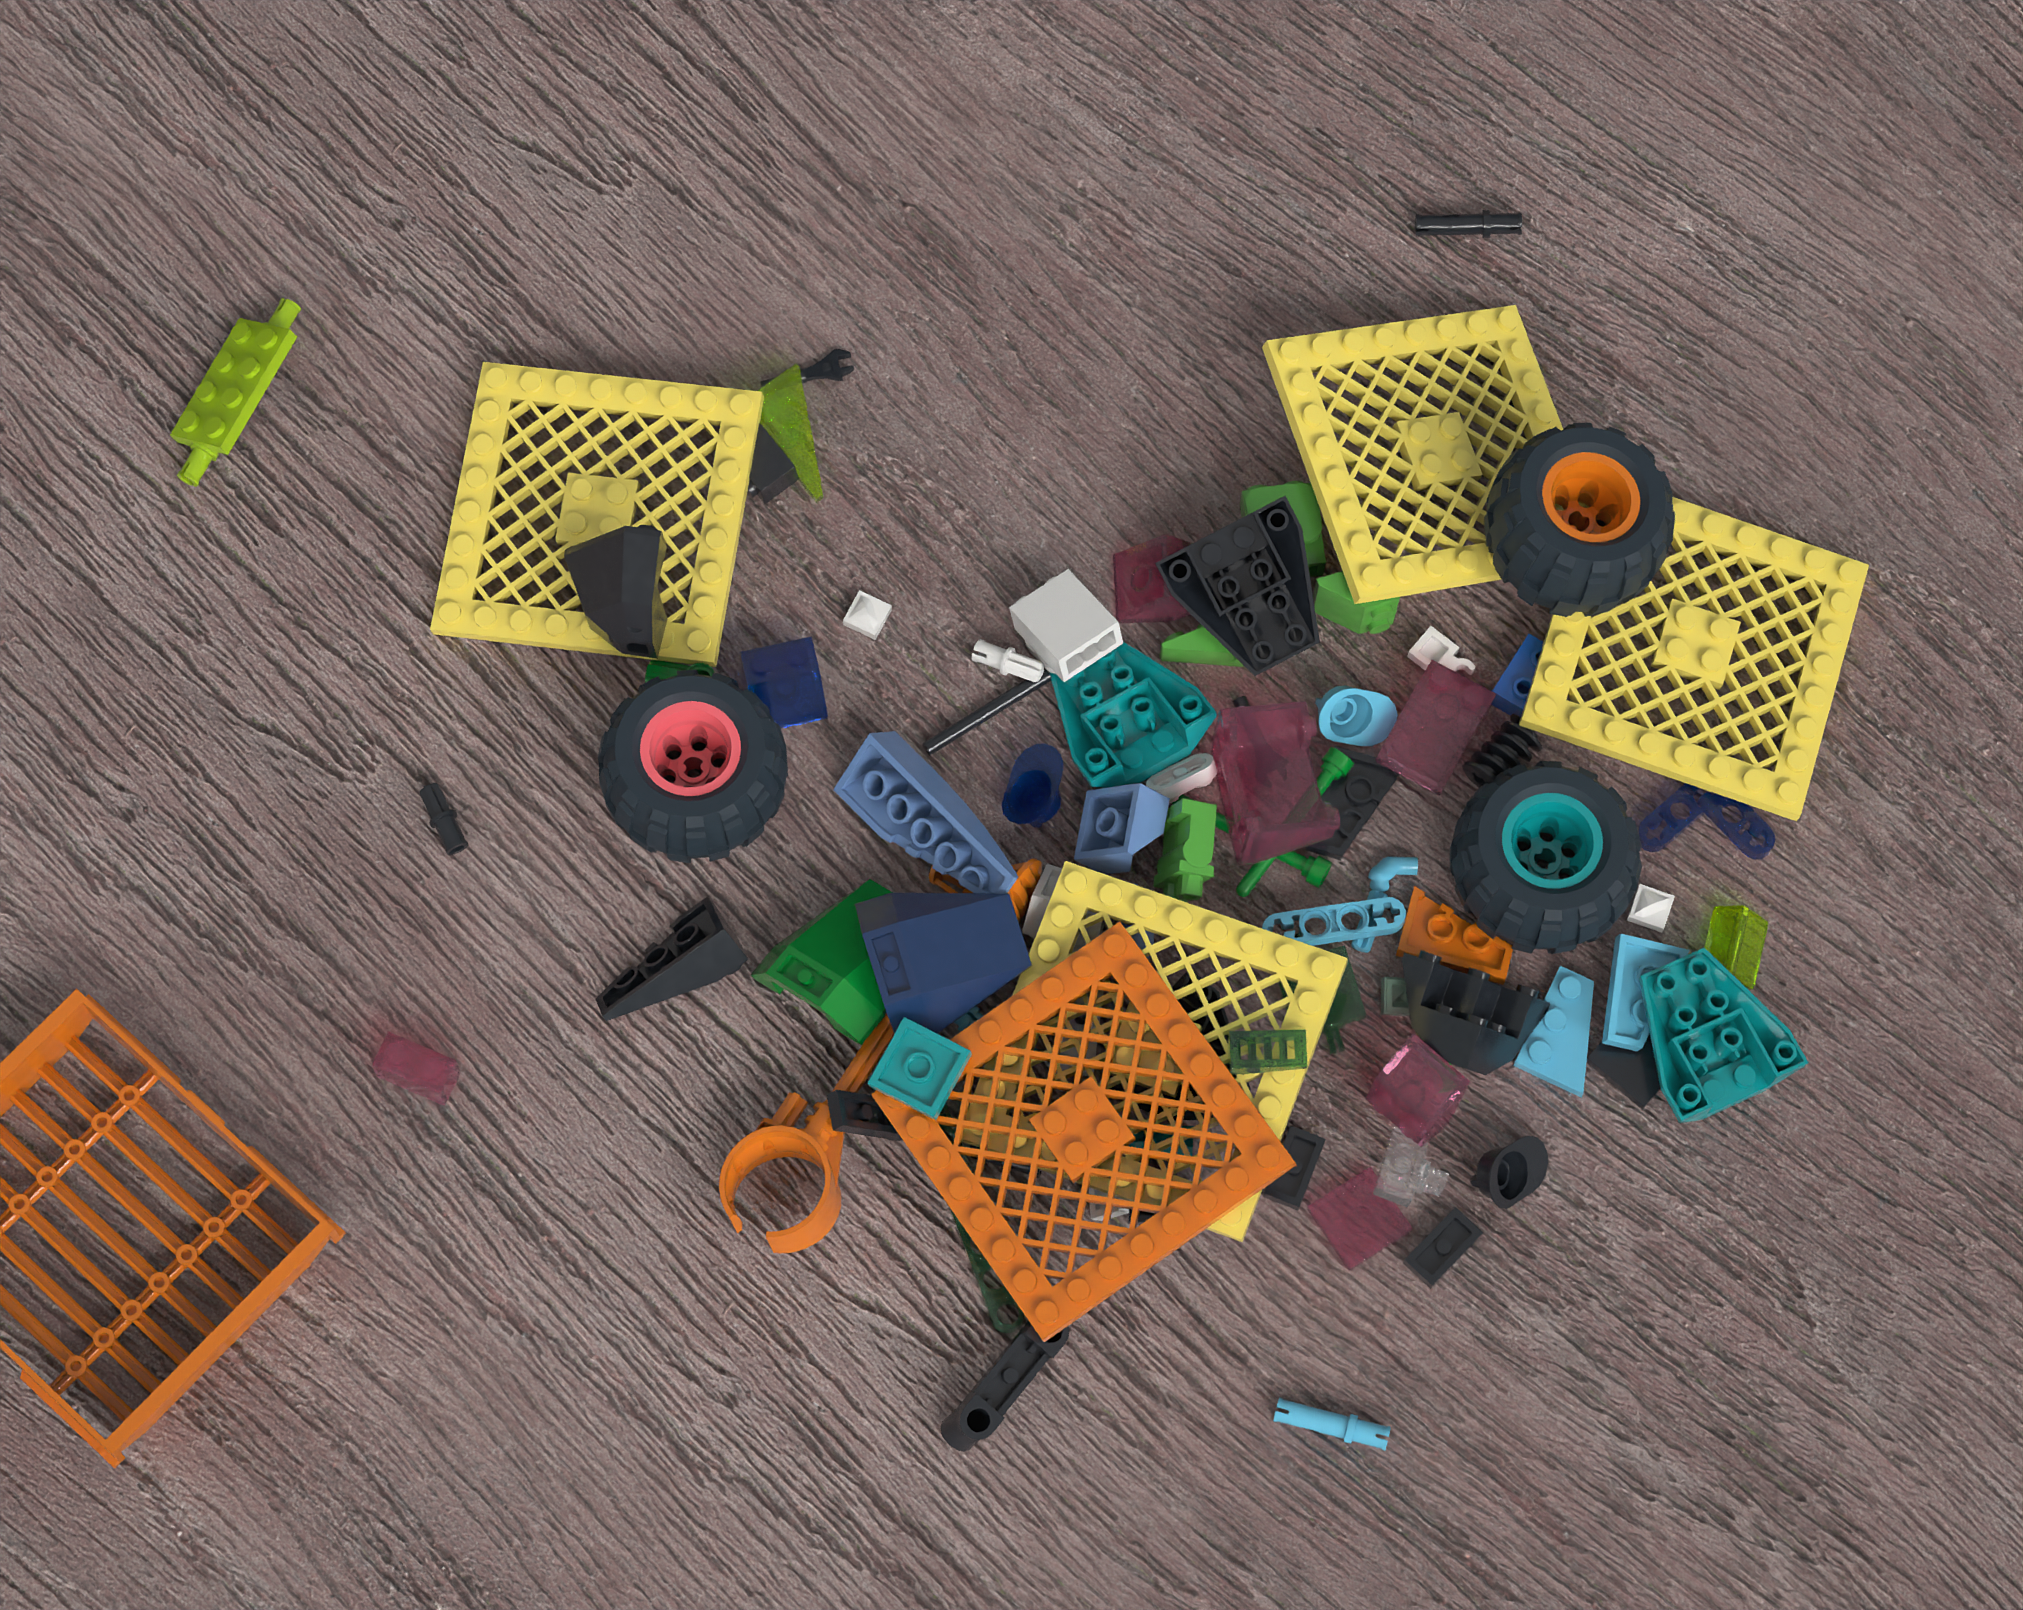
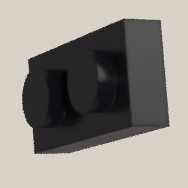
[1263,1126,1326,1210]
[1403,1207,1483,1289]

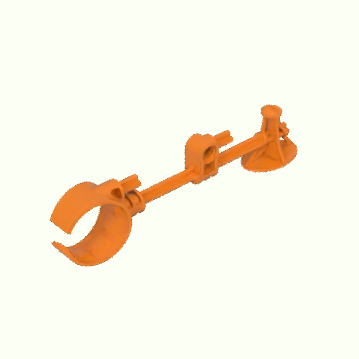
[719,858,1042,1253]

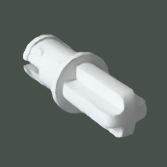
[972,639,1044,682]

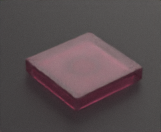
[1307,1167,1413,1271]

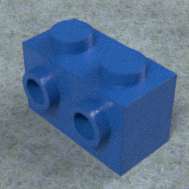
[1488,634,1544,717]

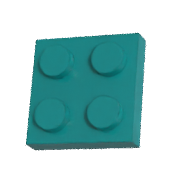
[868,1017,972,1120]

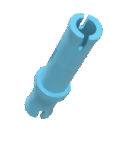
[1273,1397,1391,1451]

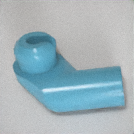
[1368,856,1418,892]

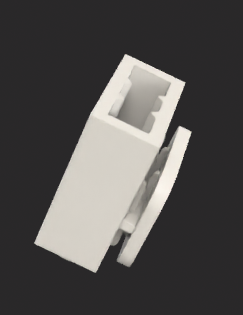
[1009,569,1123,682]

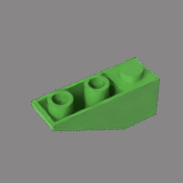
[1159,624,1244,667]

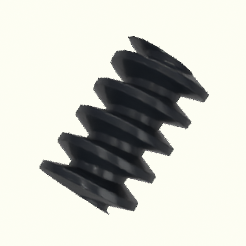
[1462,714,1543,788]

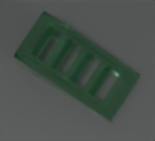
[1228,1029,1308,1074]

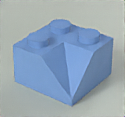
[1074,783,1170,875]

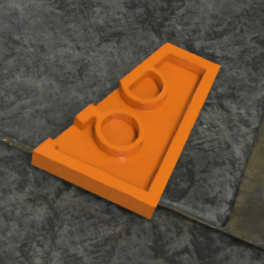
[1396,886,1513,985]

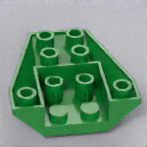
[751,879,893,1045]

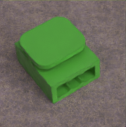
[1240,481,1326,577]

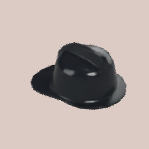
[1470,1135,1548,1209]

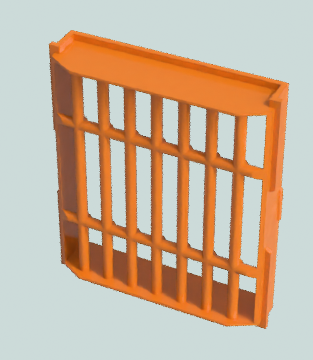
[0,988,346,1469]

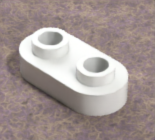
[1146,753,1218,803]

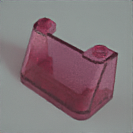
[1211,701,1340,866]

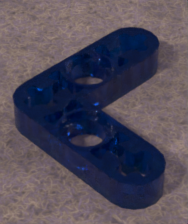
[1638,783,1776,859]

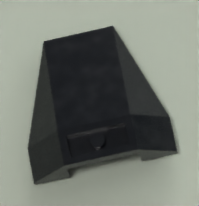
[1155,496,1320,676]

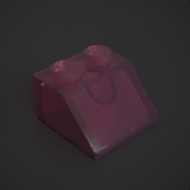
[1113,534,1193,623]
[1366,1033,1470,1148]

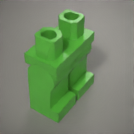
[1153,798,1217,903]

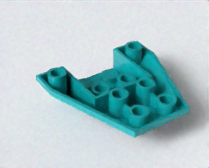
[1050,642,1217,788]
[1639,948,1809,1123]

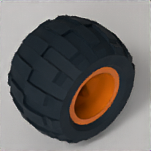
[1484,423,1675,617]

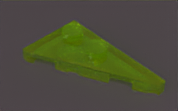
[758,363,823,503]

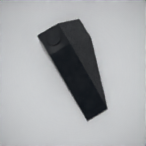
[595,896,748,1021]

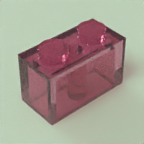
[372,1031,461,1106]

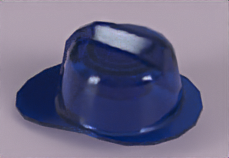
[1001,743,1064,828]

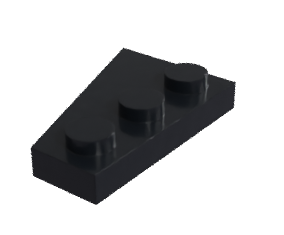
[1305,746,1405,860]

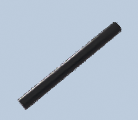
[922,668,1052,756]

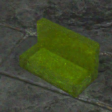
[1704,905,1768,990]

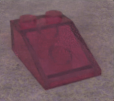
[1375,660,1496,796]

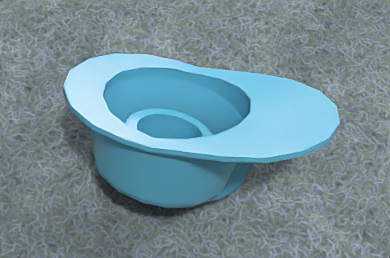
[1315,685,1398,746]

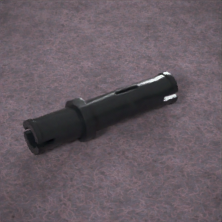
[1415,210,1522,238]

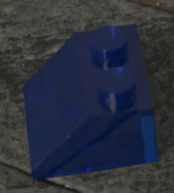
[740,636,828,729]

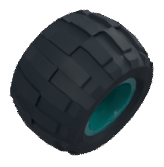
[1450,761,1642,954]

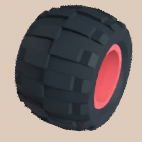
[598,670,788,863]

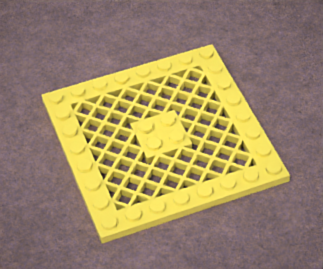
[1262,305,1585,604]
[430,362,764,667]
[1519,497,1869,821]
[962,861,1348,1242]

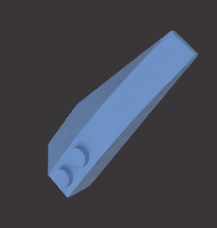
[833,731,1018,894]

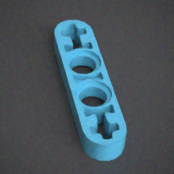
[1262,897,1406,946]

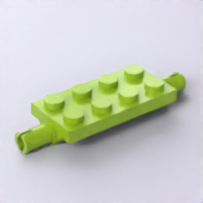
[170,298,301,487]

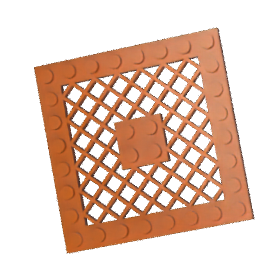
[871,921,1296,1342]

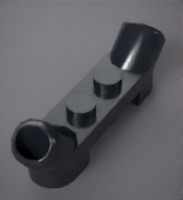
[940,1321,1070,1452]

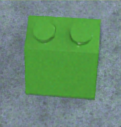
[1313,571,1400,634]

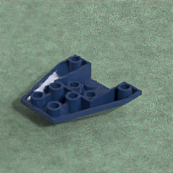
[855,893,1032,1034]

